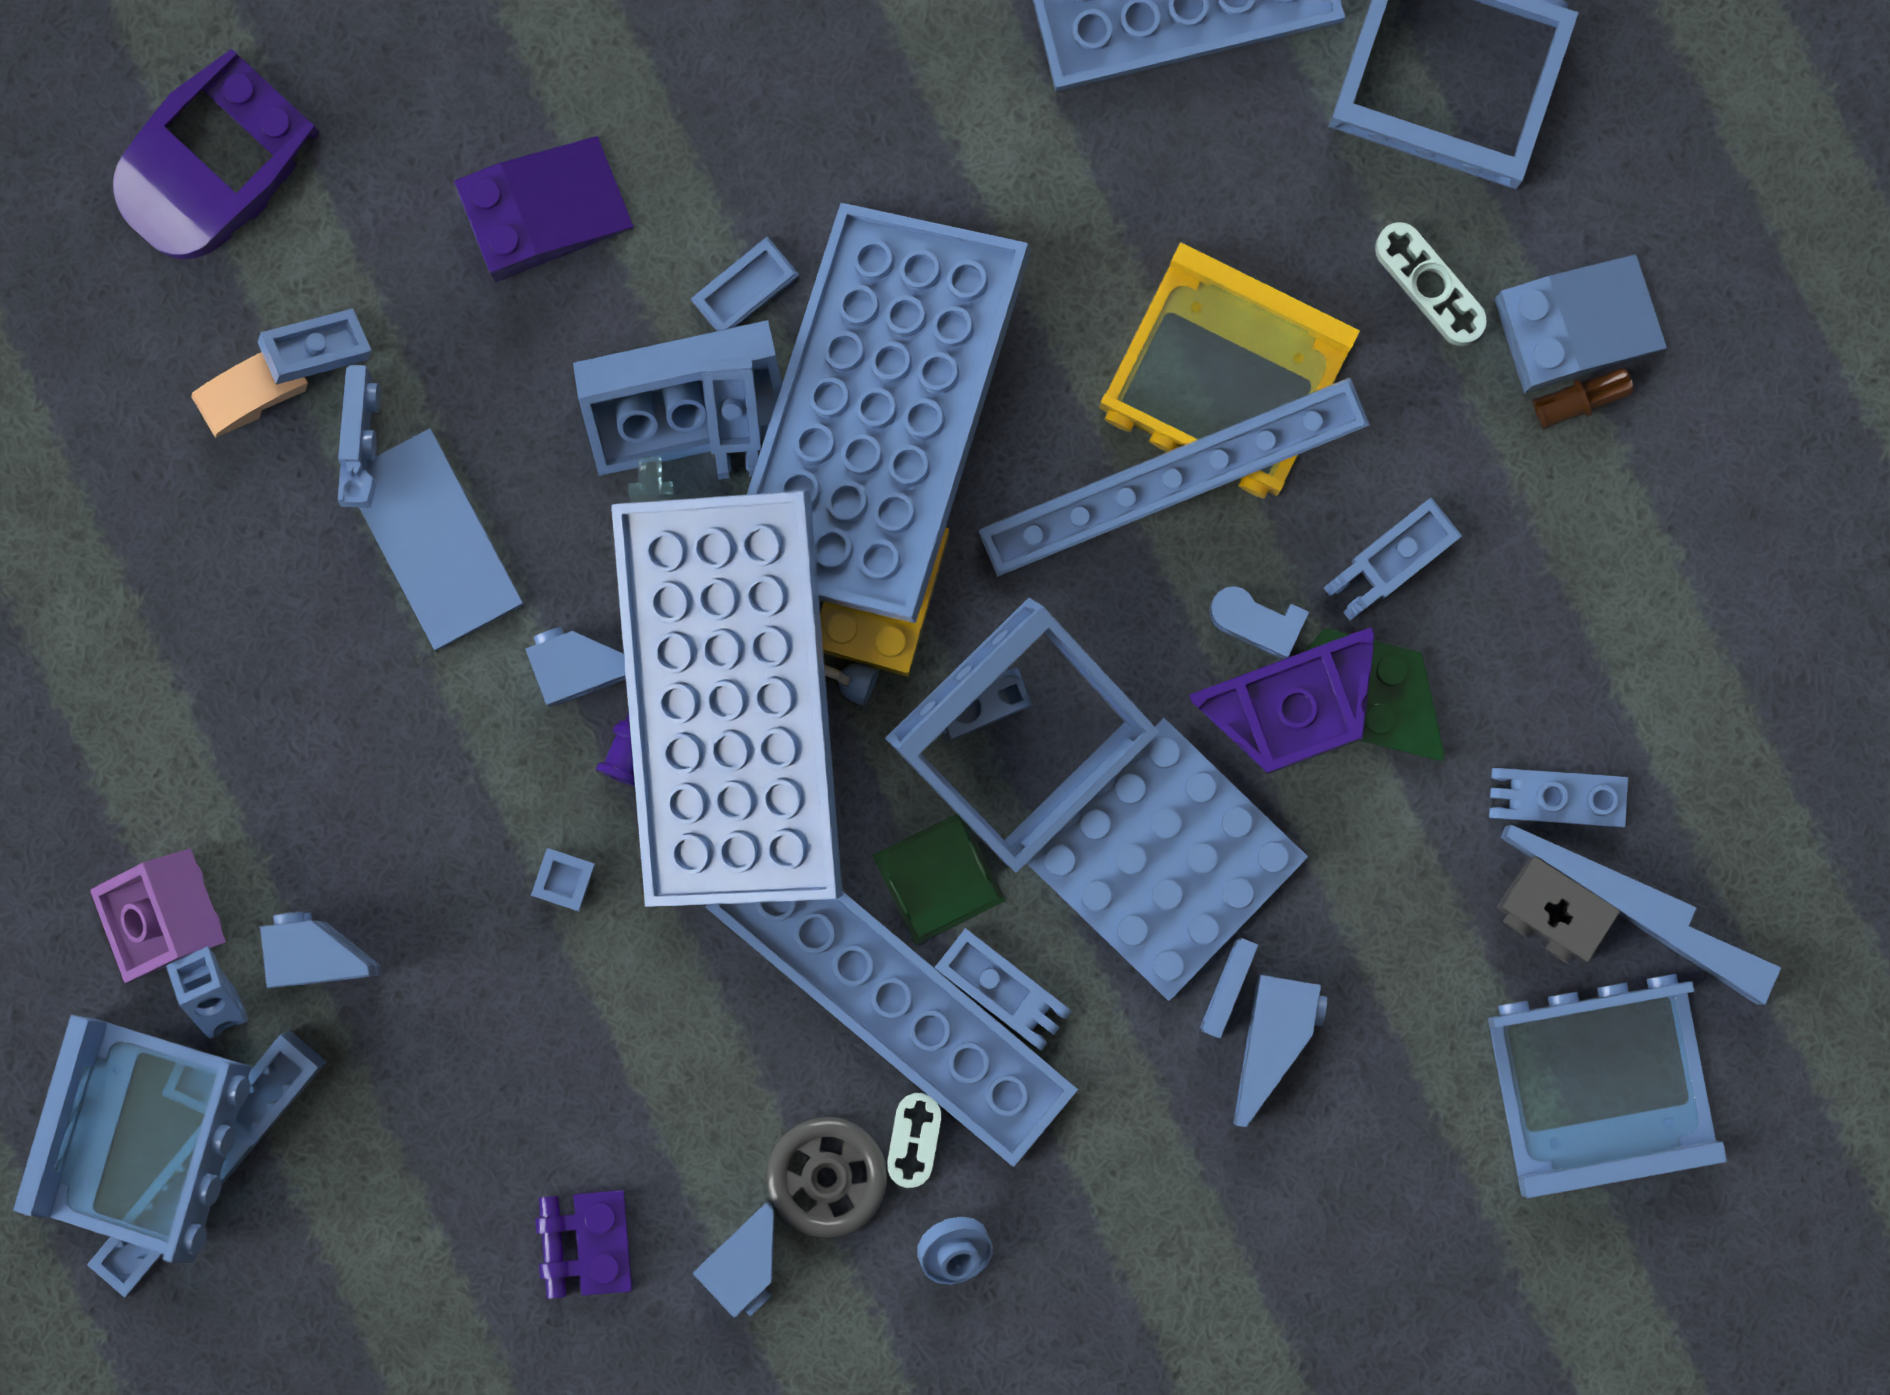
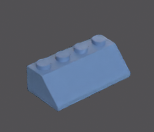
[573,320,782,476]

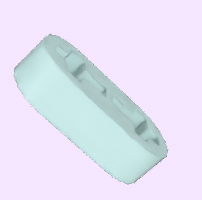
[888,1092,941,1188]

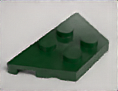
[1304,628,1444,762]

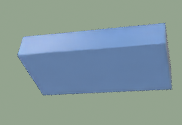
[691,236,799,331]
[1200,938,1258,1039]

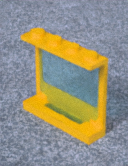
[1099,242,1360,499]

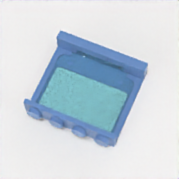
[1487,974,1727,1198]
[13,1015,252,1263]

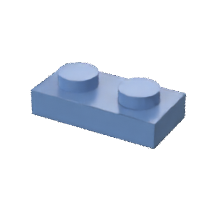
[258,308,372,385]

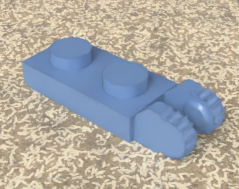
[701,357,761,479]
[1324,497,1462,620]

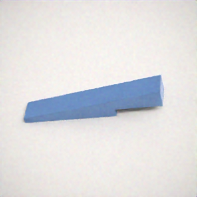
[1500,825,1781,1005]
[87,1030,327,1297]

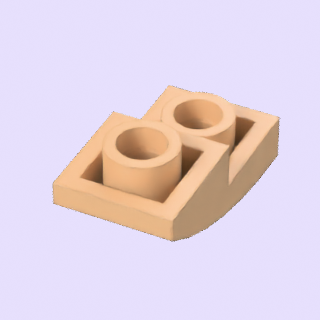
[192,352,308,438]

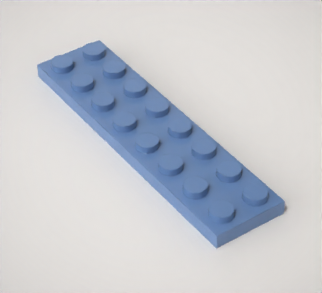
[705,891,1078,1167]

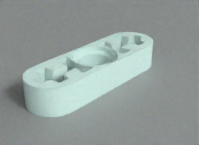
[1375,222,1487,346]

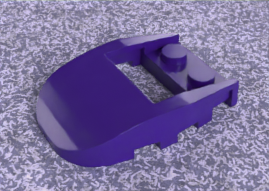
[113,49,320,259]

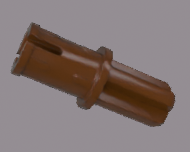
[1532,368,1634,430]

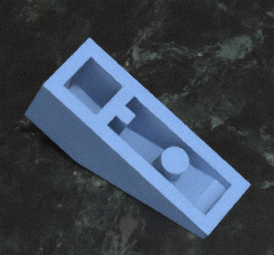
[1233,975,1327,1127]

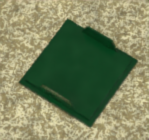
[872,814,1006,945]

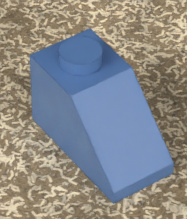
[525,627,626,708]
[692,1201,775,1318]

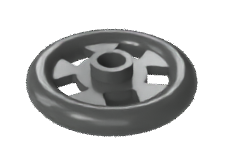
[767,1117,887,1238]

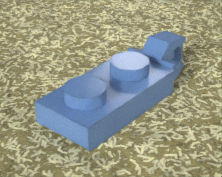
[338,365,381,508]

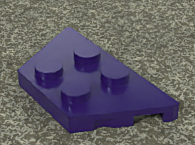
[1189,627,1375,774]

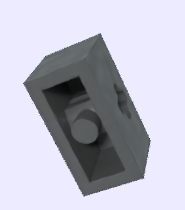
[1497,856,1620,965]

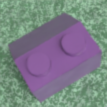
[90,848,226,983]

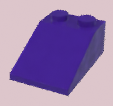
[454,136,634,282]

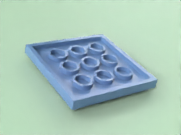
[1027,718,1308,1001]

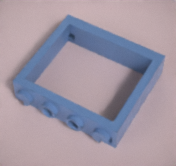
[1329,0,1579,189]
[885,597,1160,873]

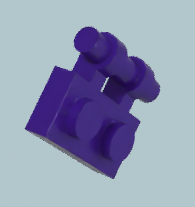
[535,1189,633,1299]

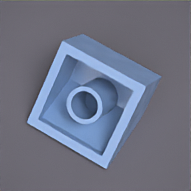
[260,912,382,988]

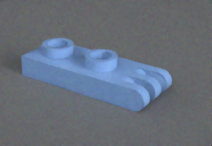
[1489,768,1628,828]
[935,928,1072,1051]

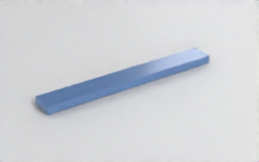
[978,377,1370,577]

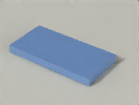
[359,428,524,651]

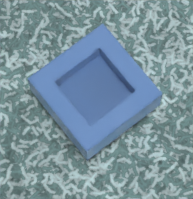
[531,848,596,912]

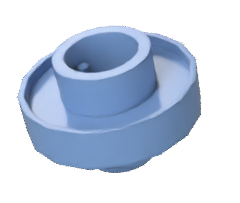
[917,1217,993,1285]

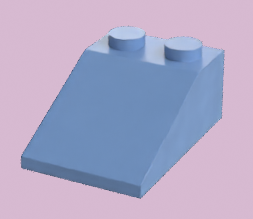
[1494,254,1667,394]

